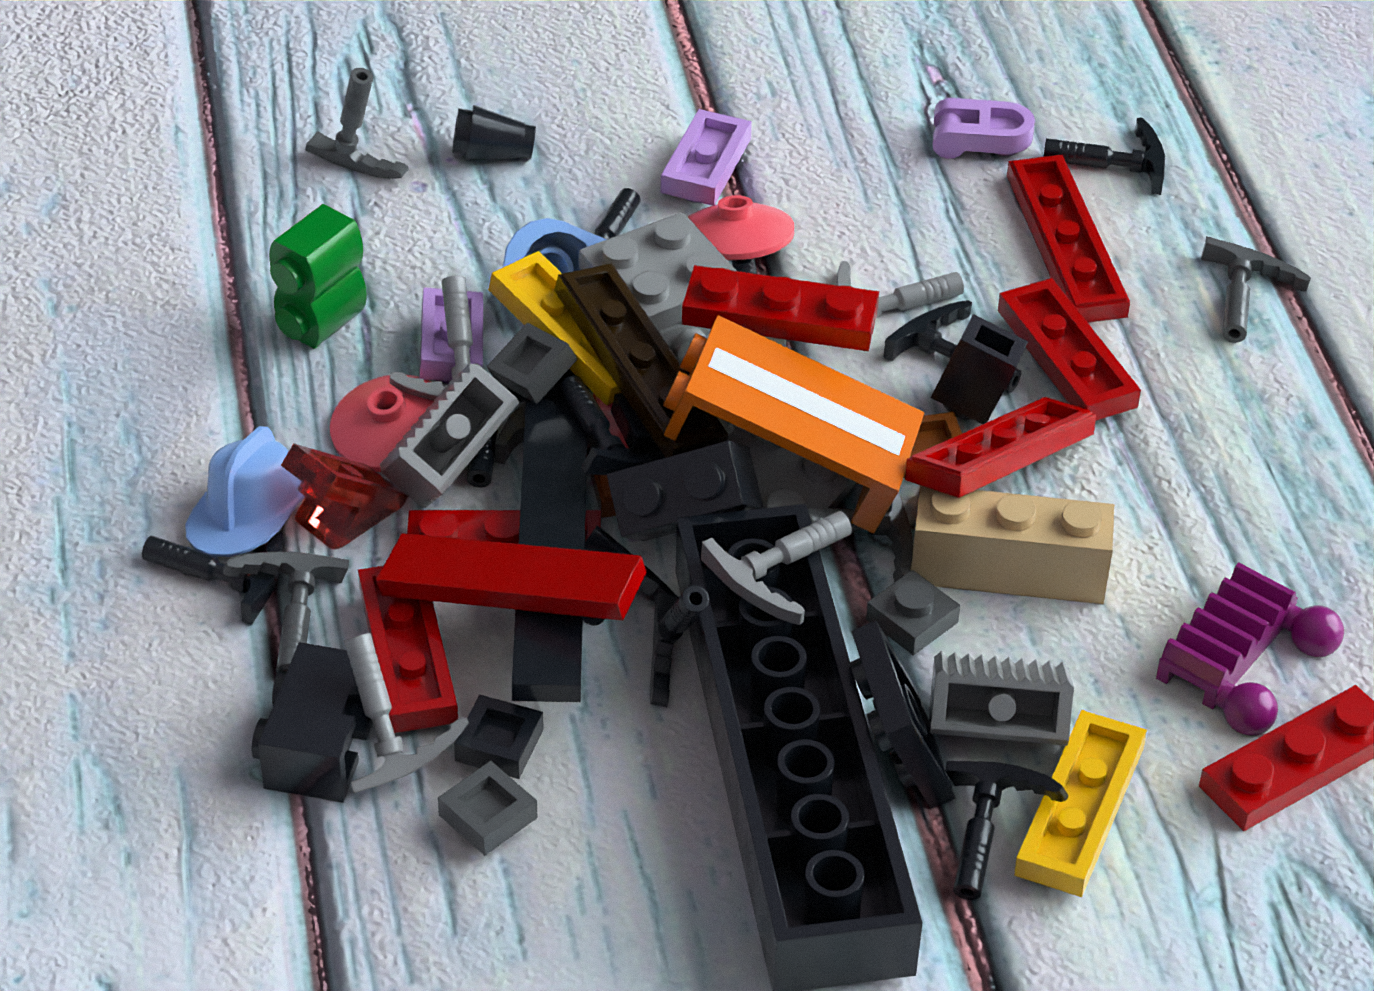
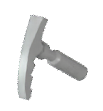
[837,261,964,318]
[390,276,507,401]
[701,511,852,625]
[344,633,469,793]

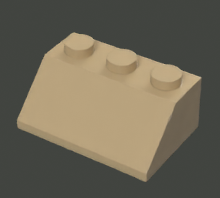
[911,485,1115,604]

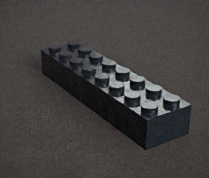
[675,504,923,991]

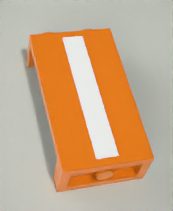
[663,315,924,534]

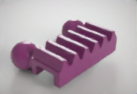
[1156,562,1344,736]

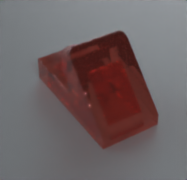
[281,443,409,550]

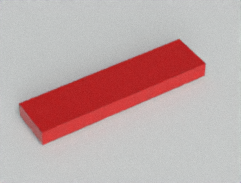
[1007,155,1130,322]
[905,397,1096,498]
[376,533,647,621]

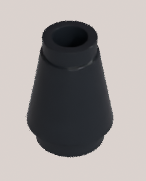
[452,105,536,161]

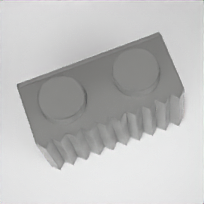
[380,364,519,508]
[929,651,1074,746]

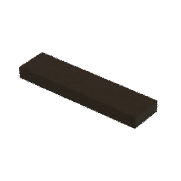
[554,263,729,458]

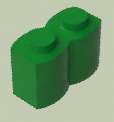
[269,204,367,349]

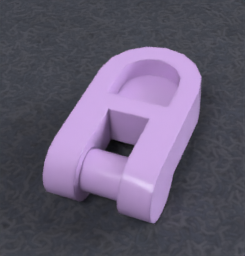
[932,98,1035,159]

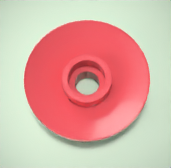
[688,195,795,260]
[330,374,434,472]

